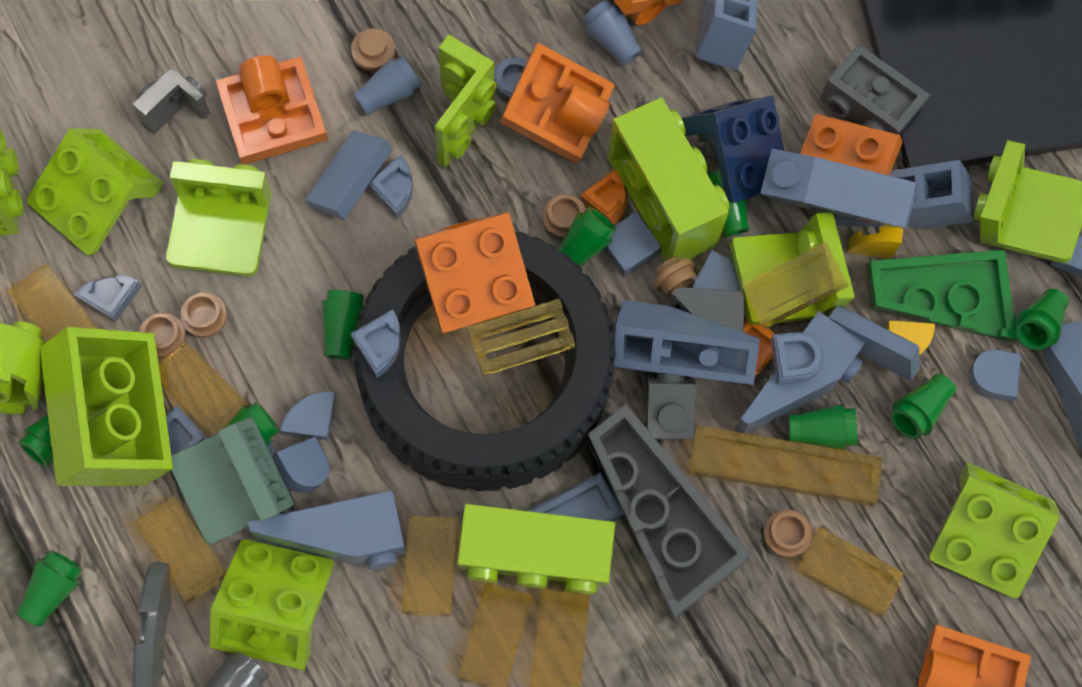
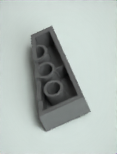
[588,404,751,621]

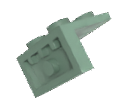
[171,417,294,544]

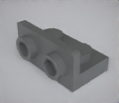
[820,44,930,135]

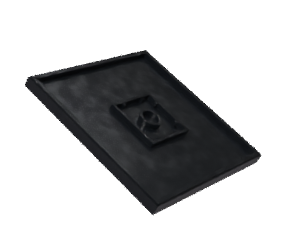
[860,0,1082,168]

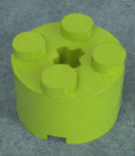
[0,321,46,415]

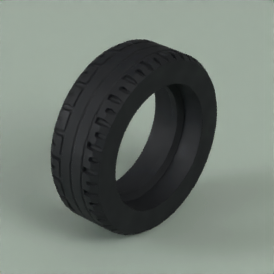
[353,231,615,492]

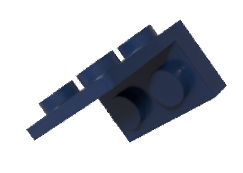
[681,95,784,203]

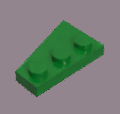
[866,250,1017,342]

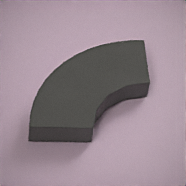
[132,562,172,687]

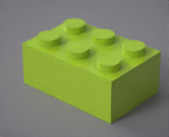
[607,97,730,261]
[40,327,173,486]
[457,504,616,595]

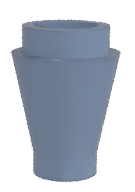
[582,0,642,67]
[353,56,422,115]

